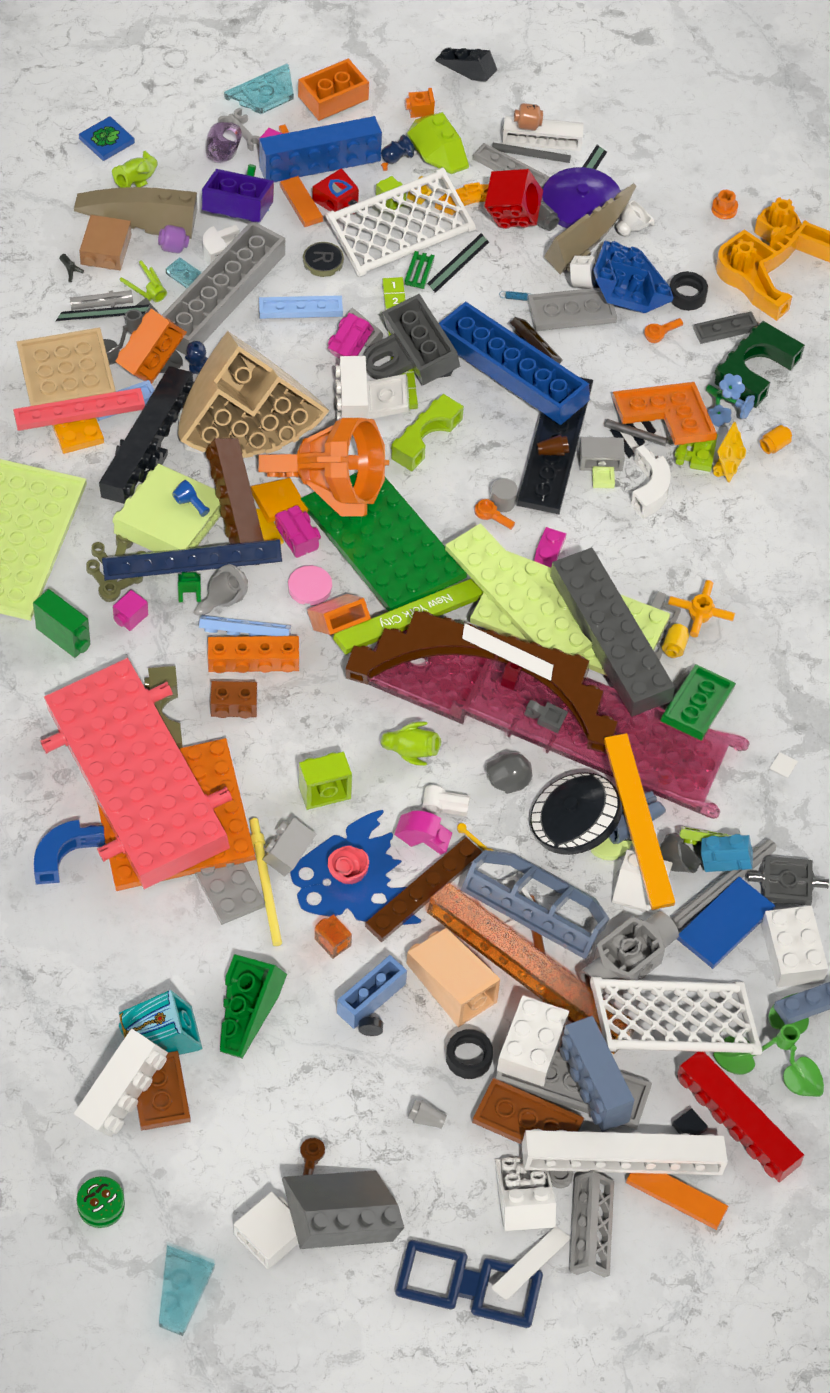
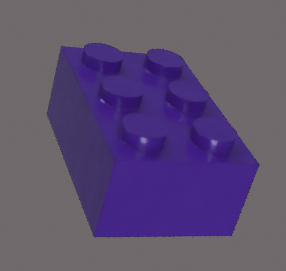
[202,169,274,222]

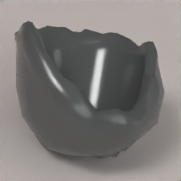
[486,752,533,794]
[660,833,702,873]

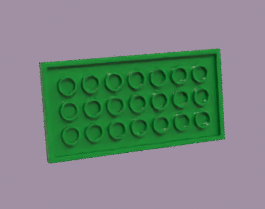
[300,472,467,611]

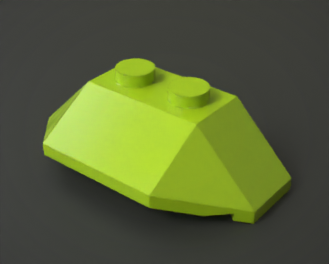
[407,112,469,174]

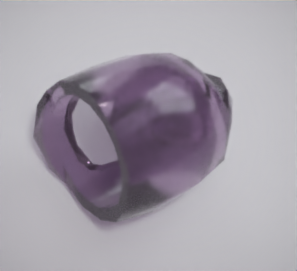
[205,122,242,163]

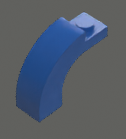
[34,820,105,885]

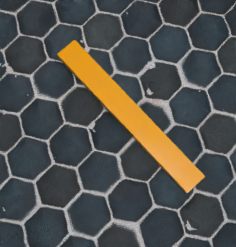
[604,733,675,910]

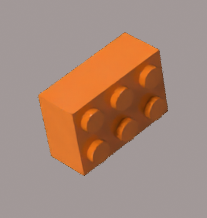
[298,58,369,121]
[115,309,187,384]

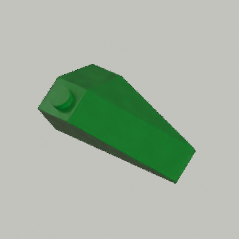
[220,954,287,1059]

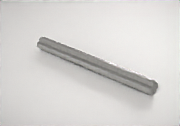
[672,839,777,929]

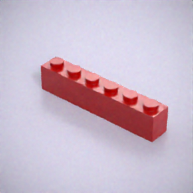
[677,1052,804,1183]

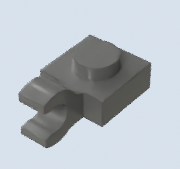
[524,700,568,734]

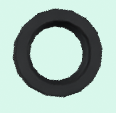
[670,271,708,311]
[446,1029,493,1079]

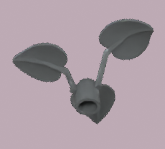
[103,298,183,373]

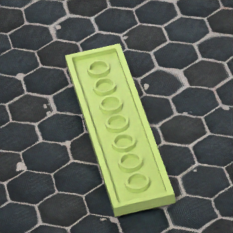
[445,523,592,655]

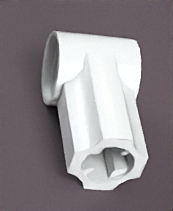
[422,785,470,817]

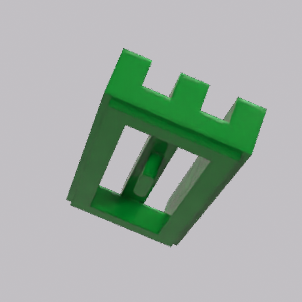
[404,251,435,289]

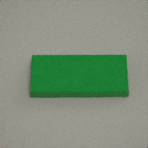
[660,664,736,741]

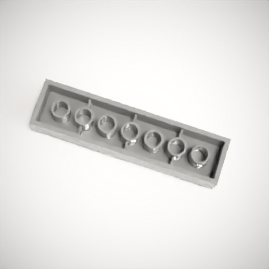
[162,222,285,355]

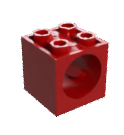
[484,169,543,229]

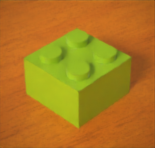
[299,751,352,810]

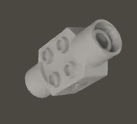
[579,911,679,997]

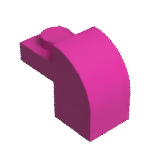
[394,811,452,855]

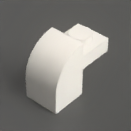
[203,225,240,265]
[570,256,596,288]

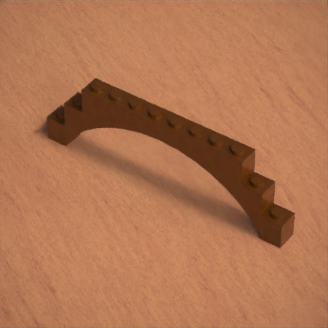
[345,611,618,754]

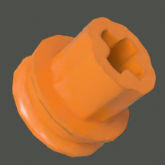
[712,189,738,220]

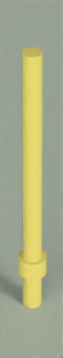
[249,818,282,946]

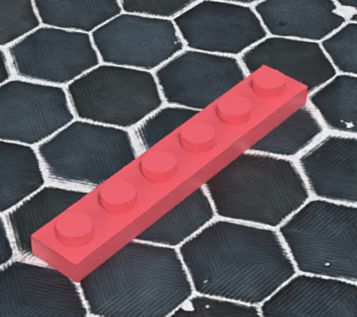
[13,388,145,431]

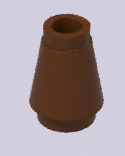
[537,434,569,456]

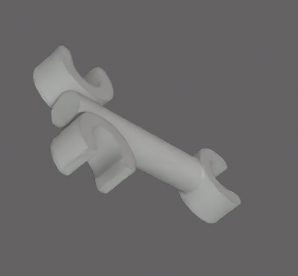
[218,108,260,151]

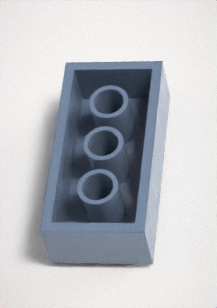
[560,1016,635,1132]

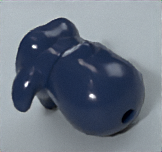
[381,135,415,164]
[185,341,208,374]

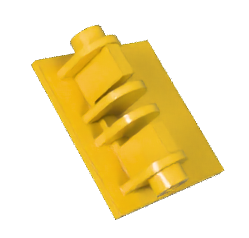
[713,422,746,483]

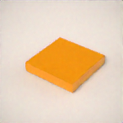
[251,478,308,523]

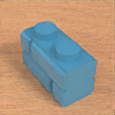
[701,834,753,872]

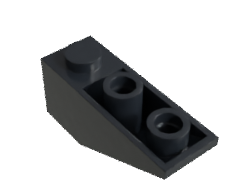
[435,47,497,81]

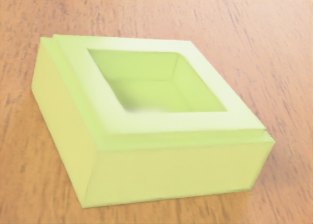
[592,466,615,488]

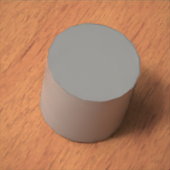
[490,478,518,512]

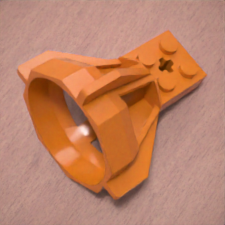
[259,418,389,516]

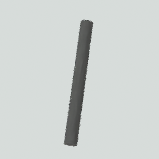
[492,142,571,163]

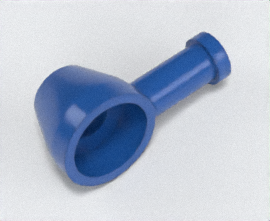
[172,480,210,517]

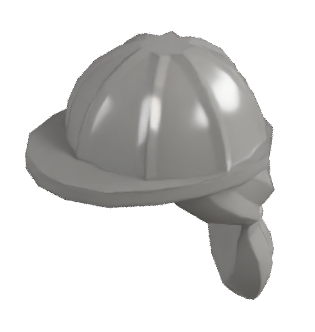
[194,564,248,615]

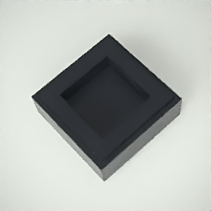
[672,1108,708,1135]

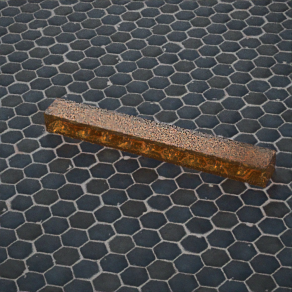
[427,883,637,1054]

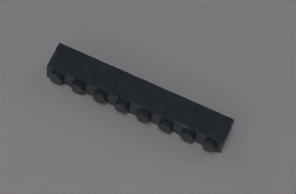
[99,366,194,504]

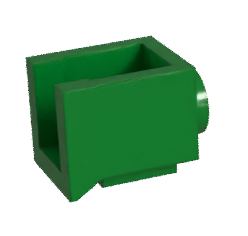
[178,572,201,603]

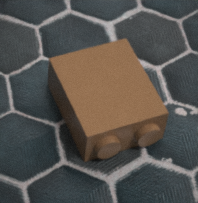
[79,215,132,271]

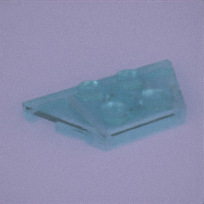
[224,63,294,114]

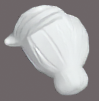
[616,200,654,236]

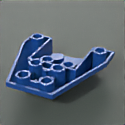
[593,241,673,313]

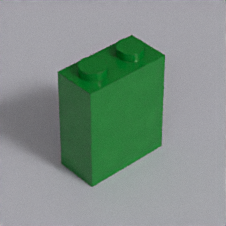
[33,589,91,658]

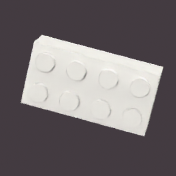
[74,1028,168,1137]

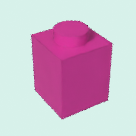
[113,590,149,631]

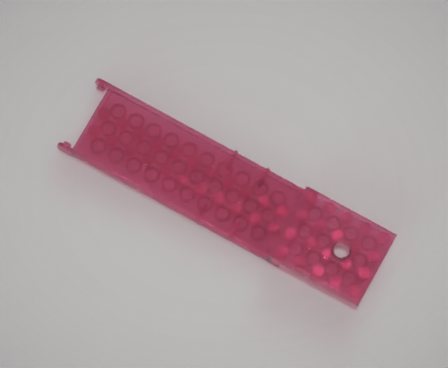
[368,629,750,819]

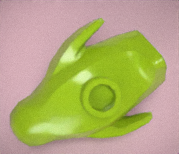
[112,151,158,188]
[381,721,442,766]

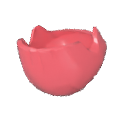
[328,846,369,884]

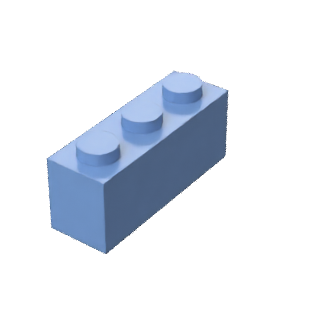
[337,955,407,1029]

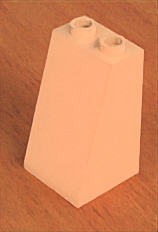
[406,928,500,1027]

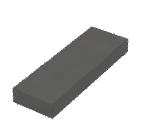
[693,311,759,344]

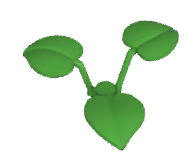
[713,993,824,1097]

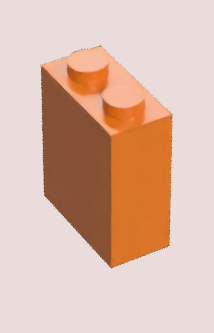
[307,594,371,635]

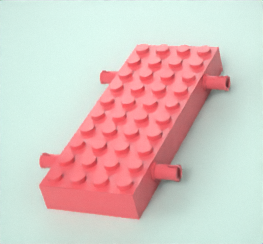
[40,658,232,889]

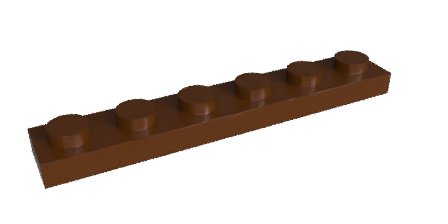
[365,837,482,943]

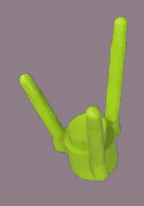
[120,260,167,302]

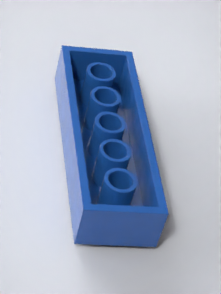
[259,116,382,182]

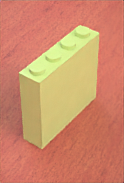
[113,464,221,552]

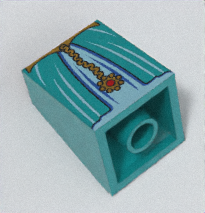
[119,990,203,1055]

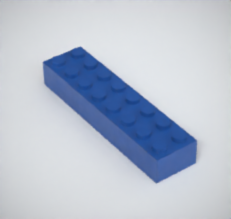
[439,301,590,425]

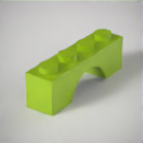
[391,394,464,472]

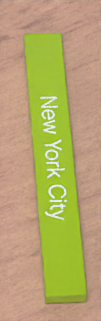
[333,578,484,655]

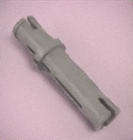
[69,290,133,311]

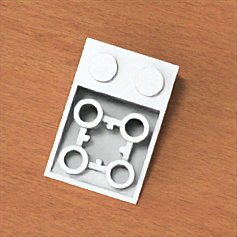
[495,1157,556,1231]

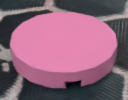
[288,565,332,605]

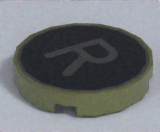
[303,242,344,277]

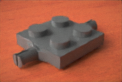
[748,856,829,906]

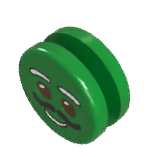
[76,1176,125,1228]

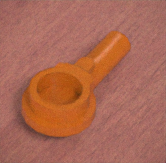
[644,318,683,343]
[475,499,515,529]

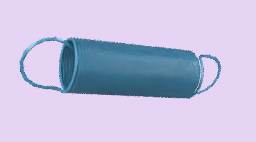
[499,291,529,301]

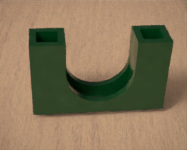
[714,321,805,408]

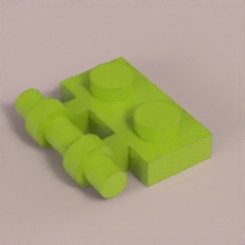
[675,434,718,472]

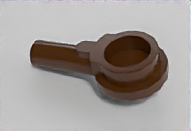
[300,1138,325,1175]

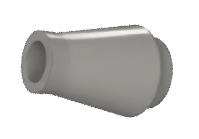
[408,1100,447,1129]

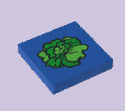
[79,116,135,161]

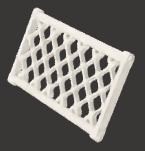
[326,167,476,277]
[590,977,762,1055]

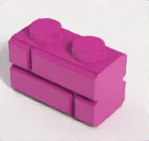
[328,312,374,359]
[275,505,321,558]

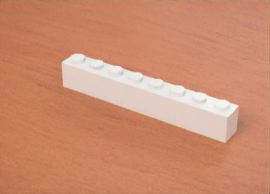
[522,1129,728,1175]

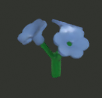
[706,373,755,426]

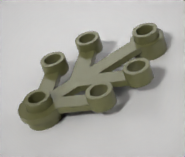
[86,534,146,602]

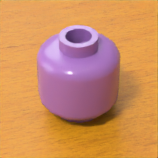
[158,225,189,254]

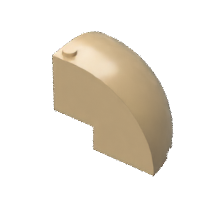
[178,331,329,458]

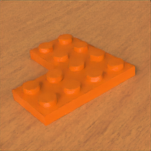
[612,382,717,445]

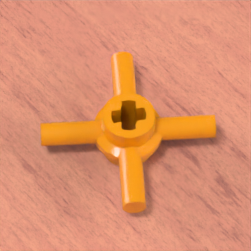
[668,580,735,637]

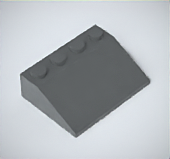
[282,1170,404,1249]

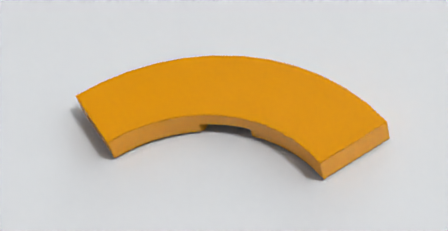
[435,182,489,215]

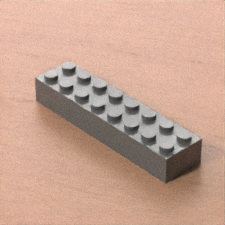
[550,547,675,717]

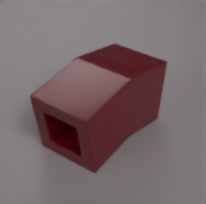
[501,661,523,691]

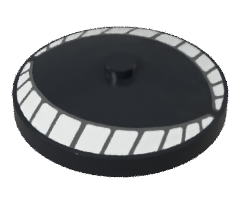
[530,772,622,855]

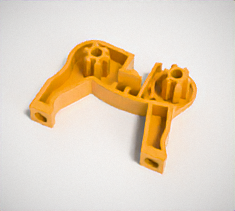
[716,197,830,321]

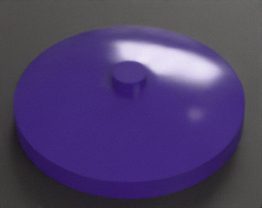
[542,167,621,228]

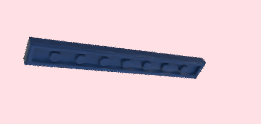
[102,539,282,581]

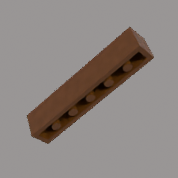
[206,438,264,565]

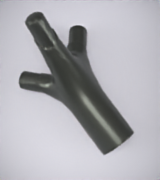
[59,254,84,283]

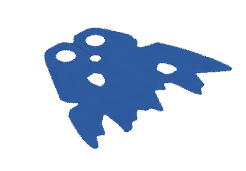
[290,810,422,925]

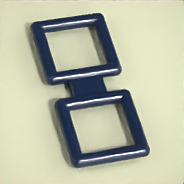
[395,1240,543,1328]

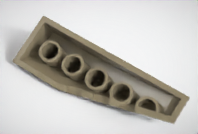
[544,183,636,274]
[74,187,197,239]

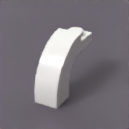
[631,445,671,519]

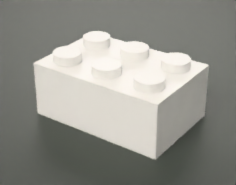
[335,356,368,421]
[761,906,829,988]
[497,995,569,1087]

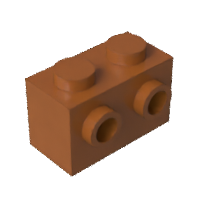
[210,681,257,719]

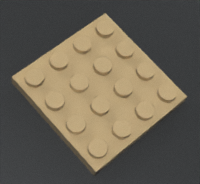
[16,327,116,406]

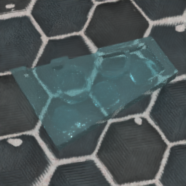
[159,1245,215,1336]

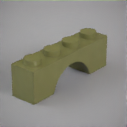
[144,666,182,748]

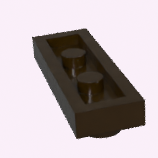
[510,317,563,364]

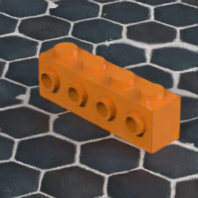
[208,636,299,673]

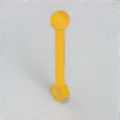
[457,823,494,851]

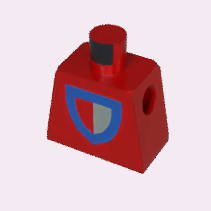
[312,168,359,214]

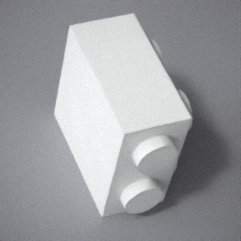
[233,1192,298,1270]

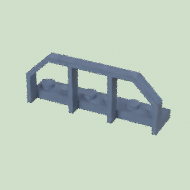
[461,850,610,959]

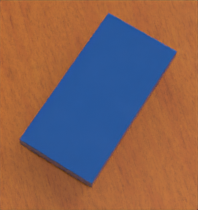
[677,877,775,969]

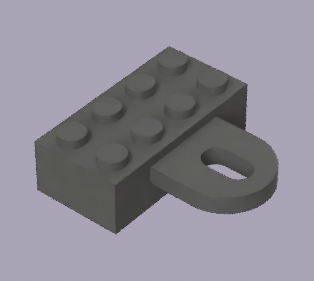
[364,294,461,385]

